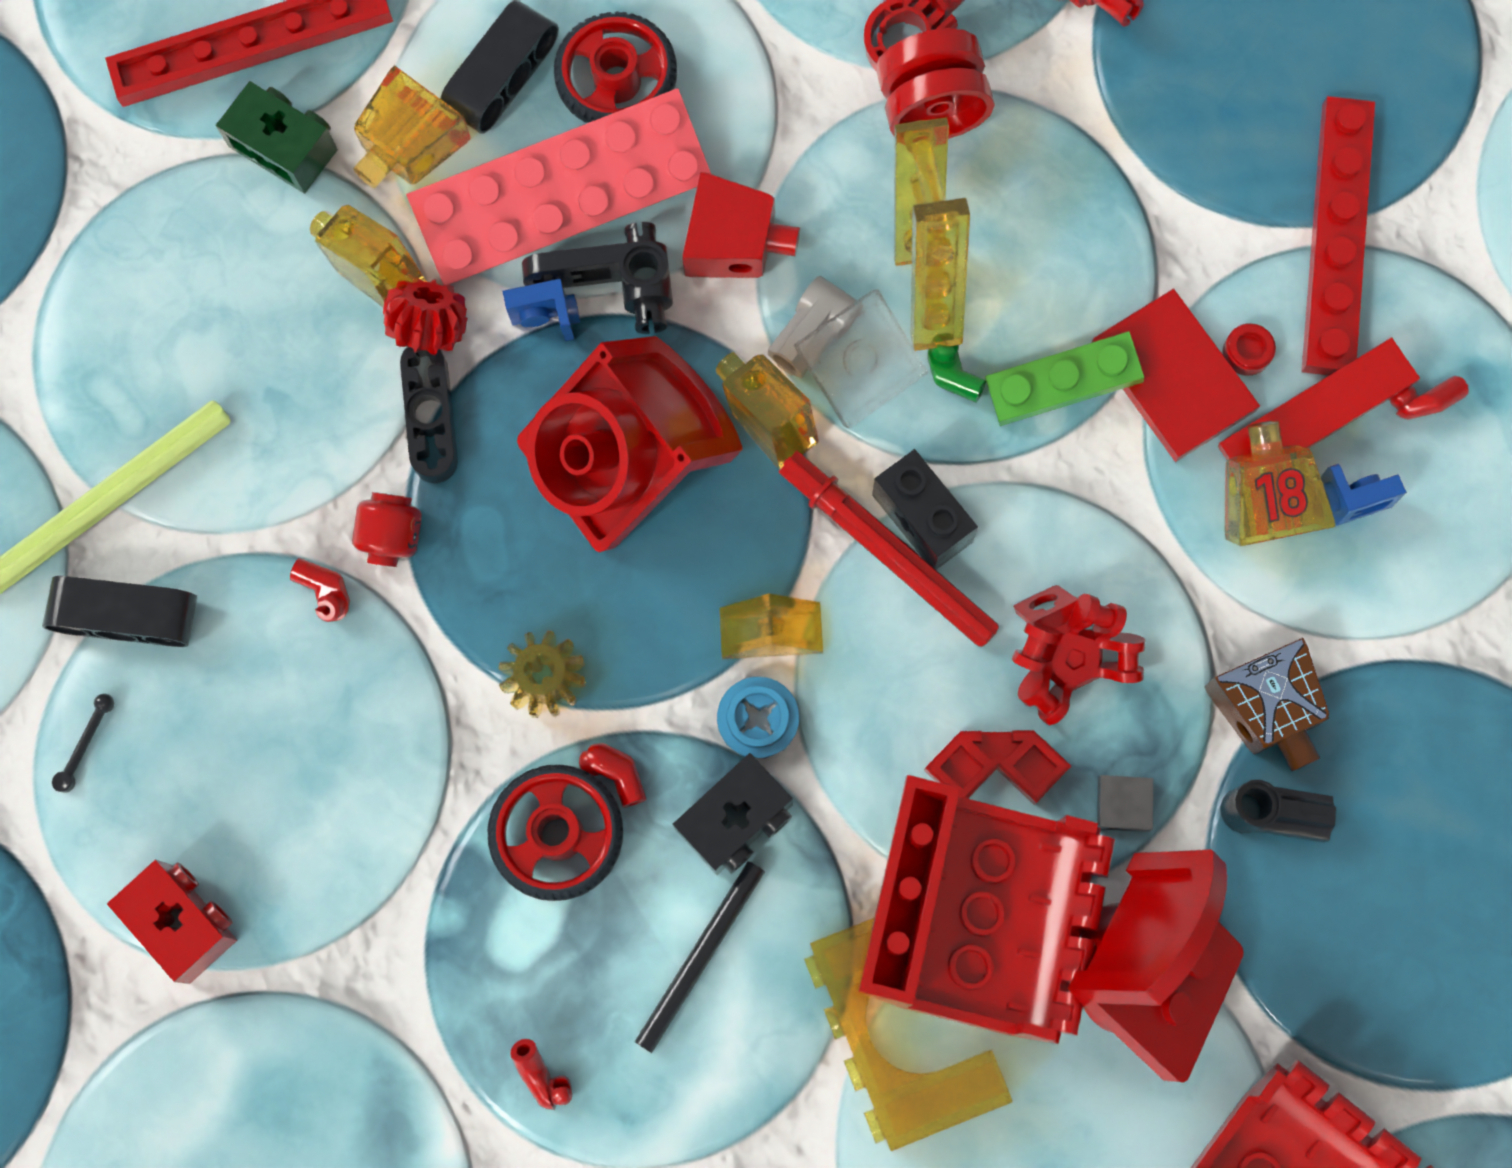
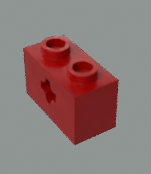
[106,859,237,984]

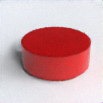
[1223,323,1276,376]

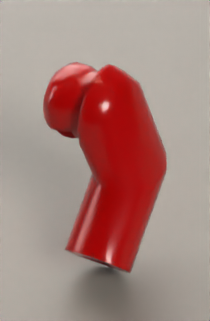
[1389,376,1469,420]
[290,558,350,622]
[579,743,647,808]
[510,1039,572,1110]

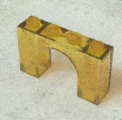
[804,918,1013,1152]

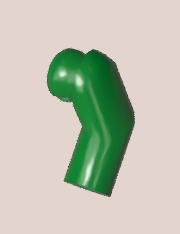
[927,335,986,403]

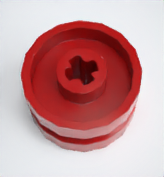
[876,28,995,143]

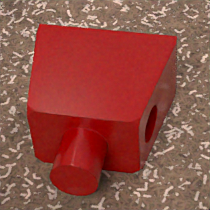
[682,172,800,278]

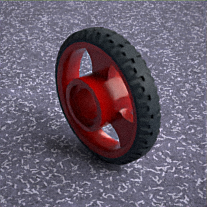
[554,12,677,123]
[487,764,623,901]

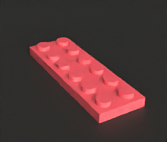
[406,88,711,285]

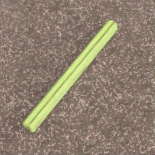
[0,401,230,594]

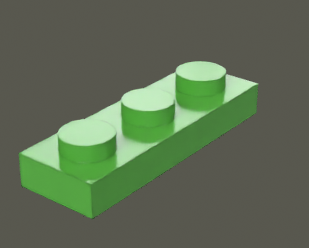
[985,331,1144,426]

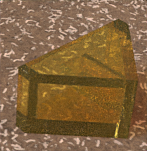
[719,593,823,659]

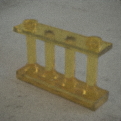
[894,117,970,351]

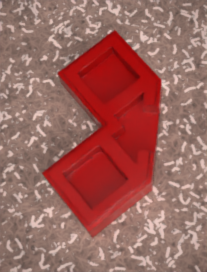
[924,730,1071,805]

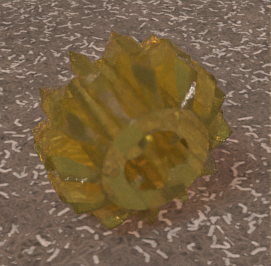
[498,631,586,718]

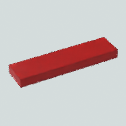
[1218,337,1420,487]

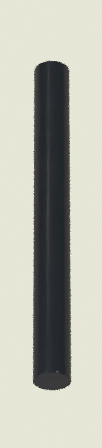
[634,861,765,1053]

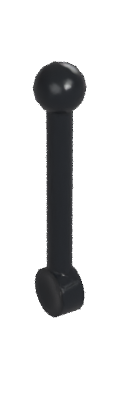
[52,693,115,793]

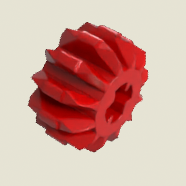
[383,277,468,355]

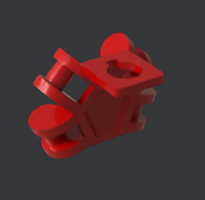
[1011,585,1145,726]

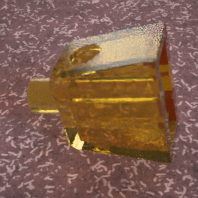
[353,65,471,188]
[310,205,426,307]
[716,352,819,470]

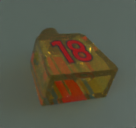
[1224,421,1335,546]

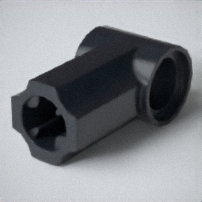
[1220,780,1336,843]

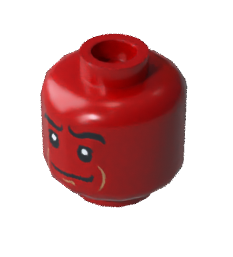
[352,492,422,567]

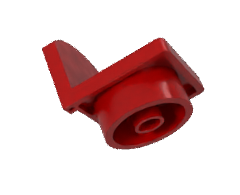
[517,336,743,552]
[1067,849,1244,1083]

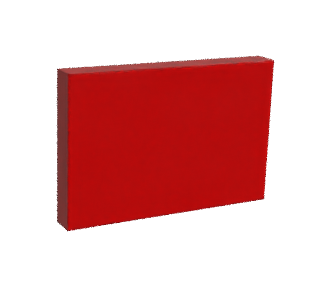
[1091,289,1260,463]

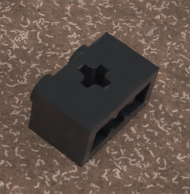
[872,449,978,570]
[672,753,793,875]

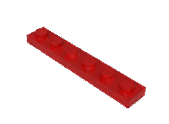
[105,0,393,107]
[1301,96,1375,376]

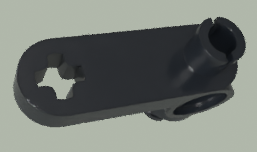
[521,222,673,334]

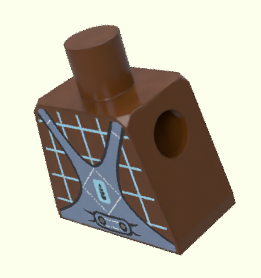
[1204,638,1329,772]

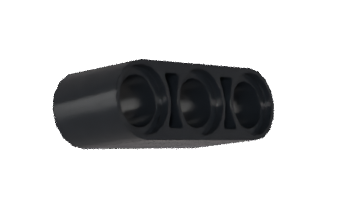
[440,0,559,134]
[42,576,197,647]

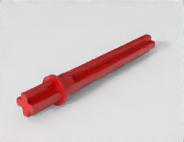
[778,450,999,647]

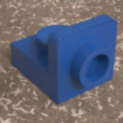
[502,279,581,342]
[1316,464,1407,526]

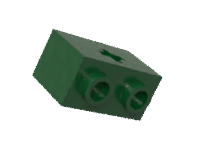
[215,81,338,194]

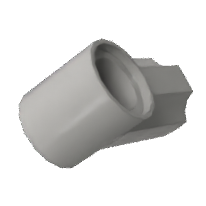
[768,275,861,379]

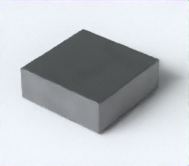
[1098,775,1153,832]

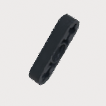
[400,346,458,483]

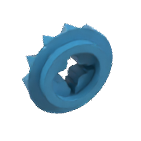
[717,677,799,759]

